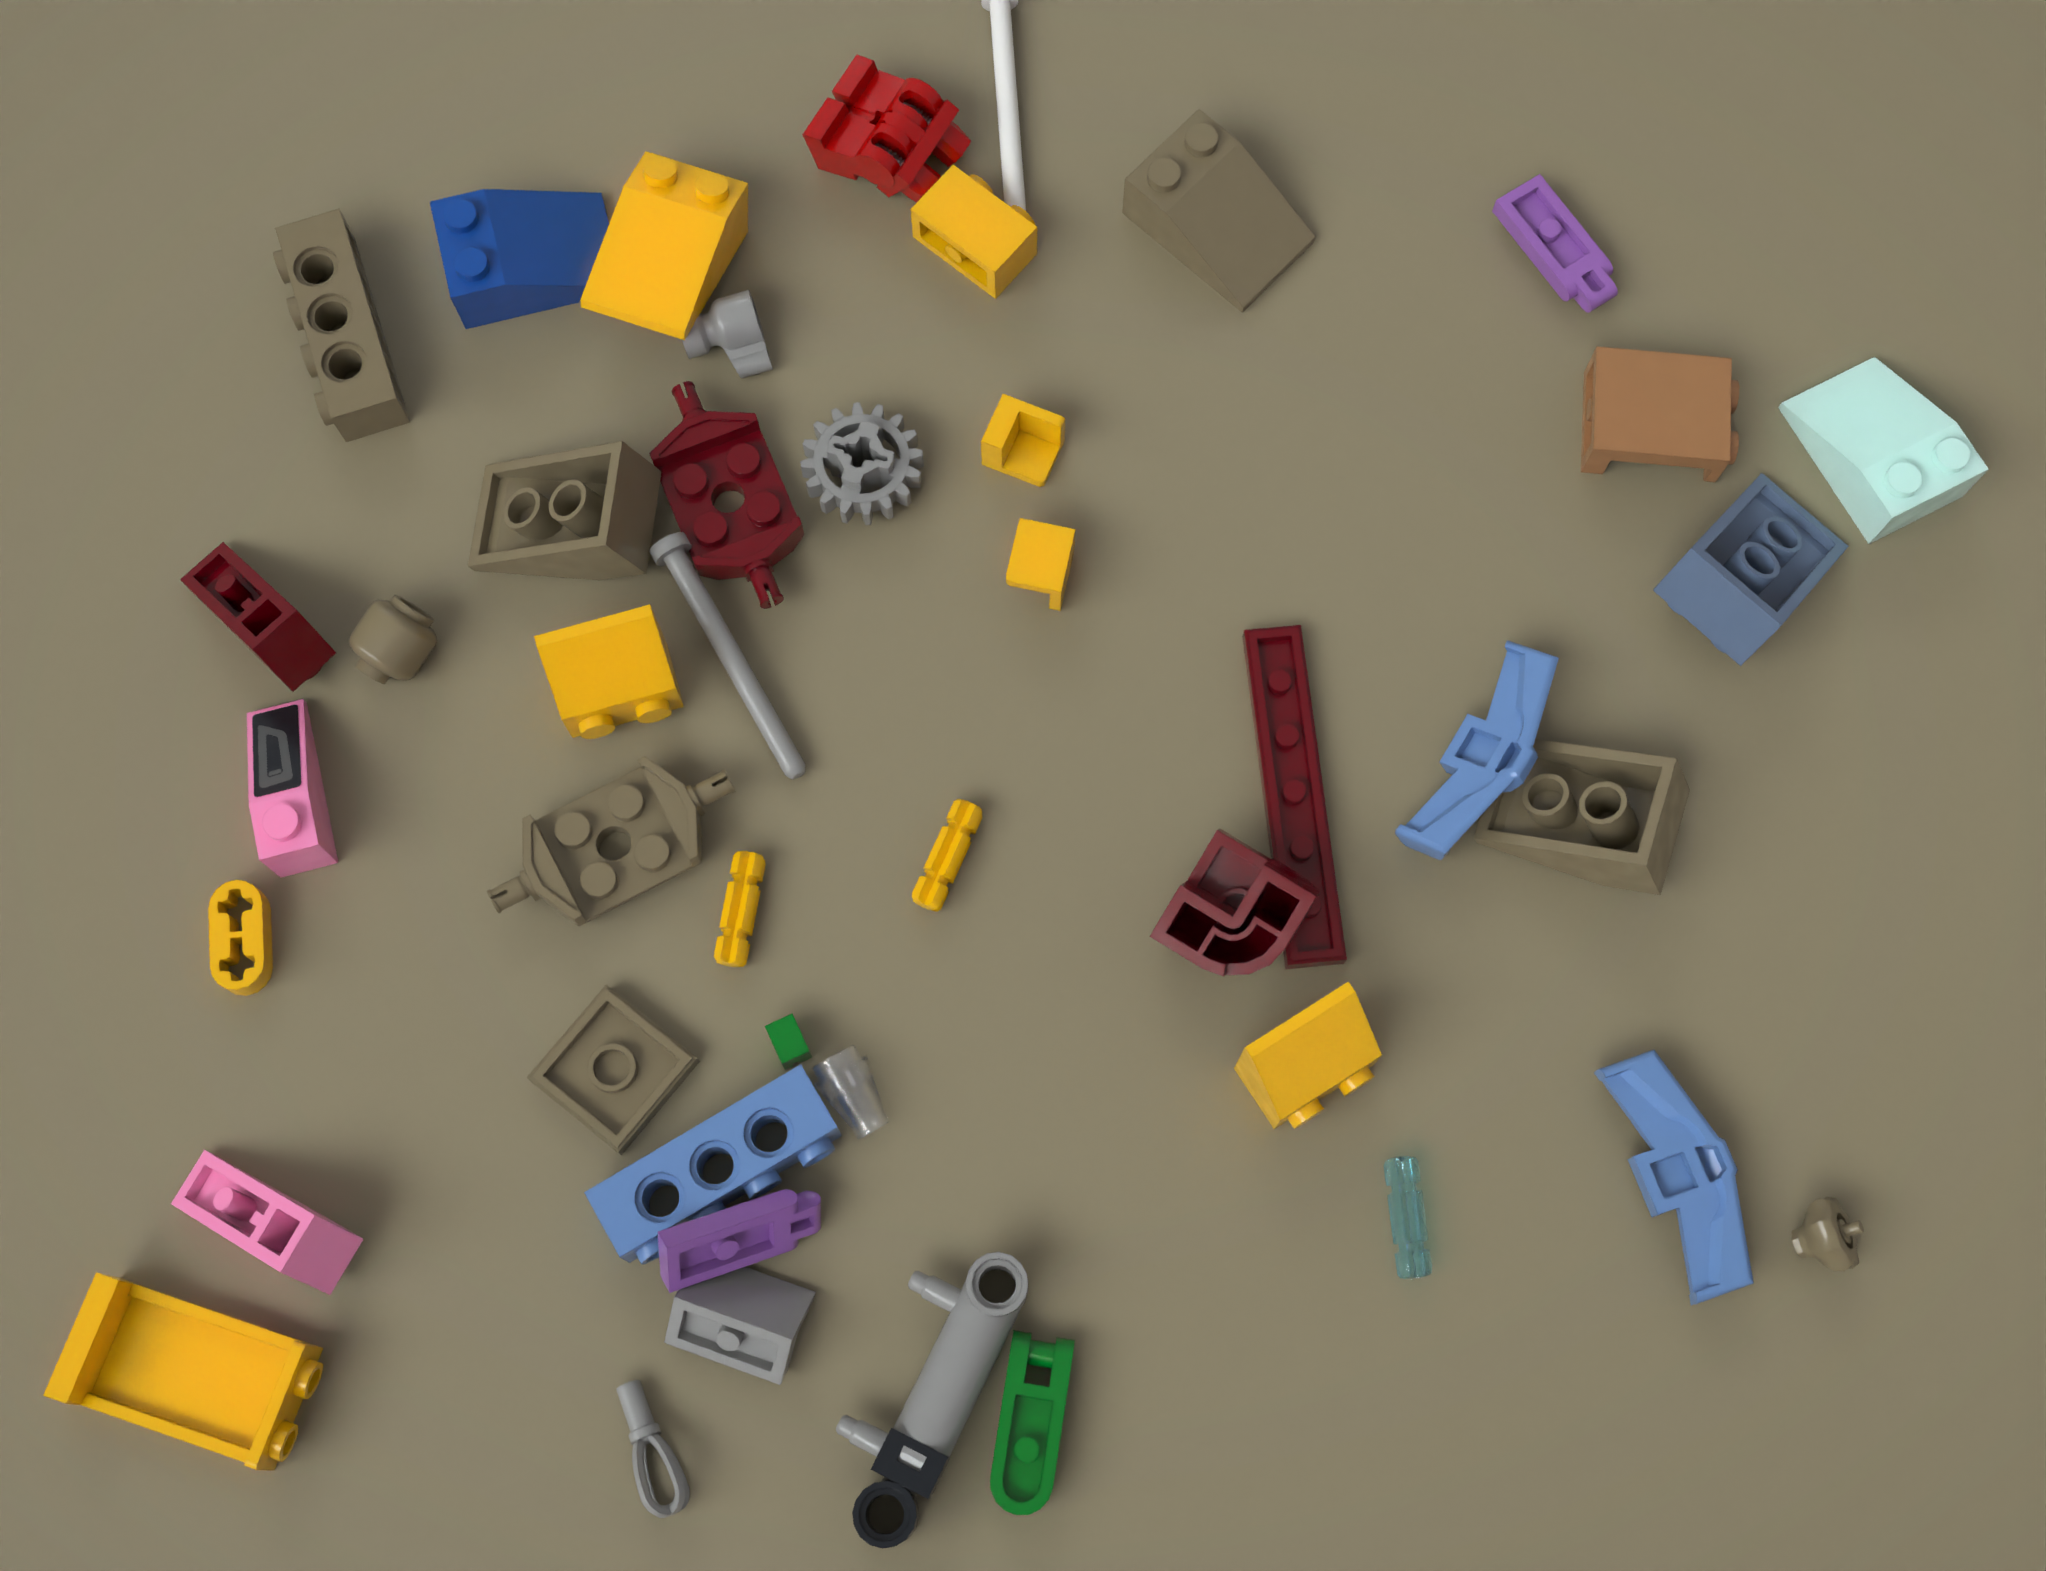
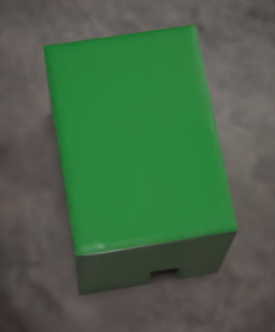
[765,1014,812,1070]

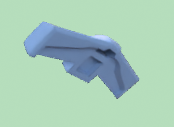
[1395,640,1559,860]
[1594,1050,1754,1306]

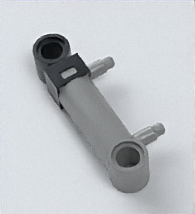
[836,1252,1028,1548]

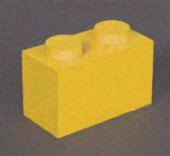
[910,165,1037,299]

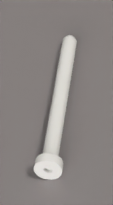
[981,0,1026,211]

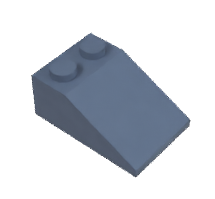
[1653,473,1849,666]

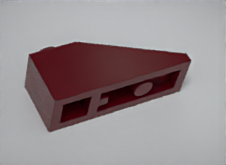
[180,542,336,692]

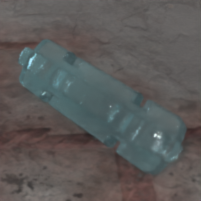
[1384,1156,1433,1279]

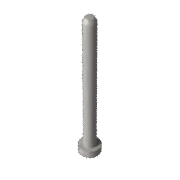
[649,532,806,780]

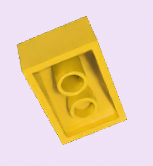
[580,151,748,340]

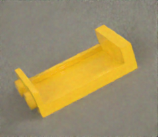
[43,1272,323,1471]

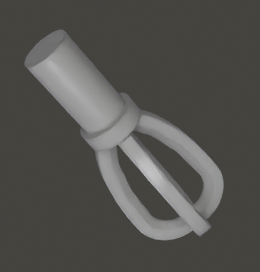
[616,1380,690,1518]

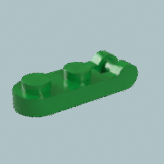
[990,1330,1075,1515]

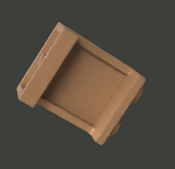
[1581,346,1739,482]

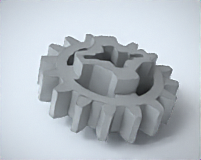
[800,402,924,525]

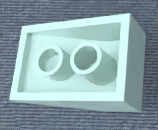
[1778,357,1989,544]

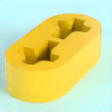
[208,880,273,996]

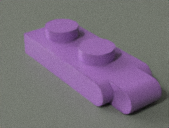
[1492,174,1618,313]
[658,1189,821,1293]

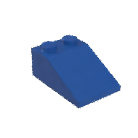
[430,189,609,329]

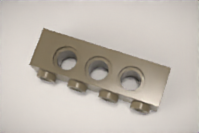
[273,208,410,442]

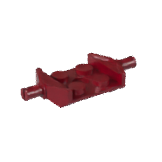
[649,381,805,609]

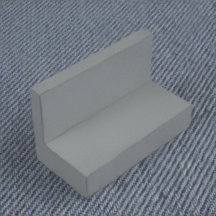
[664,1267,816,1385]

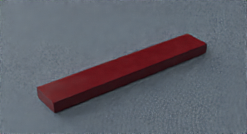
[1242,625,1347,970]

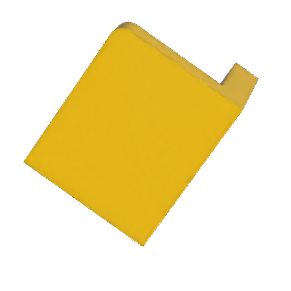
[981,394,1065,487]
[1006,518,1076,611]

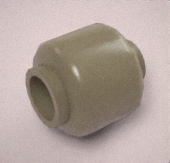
[349,595,437,684]

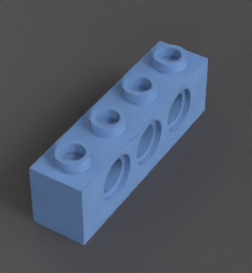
[584,1064,842,1265]

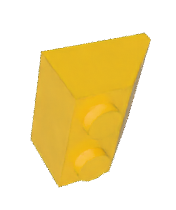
[534,604,684,739]
[1234,981,1382,1129]

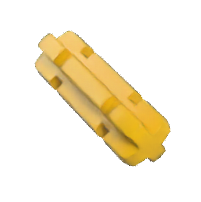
[912,799,983,912]
[714,851,766,967]

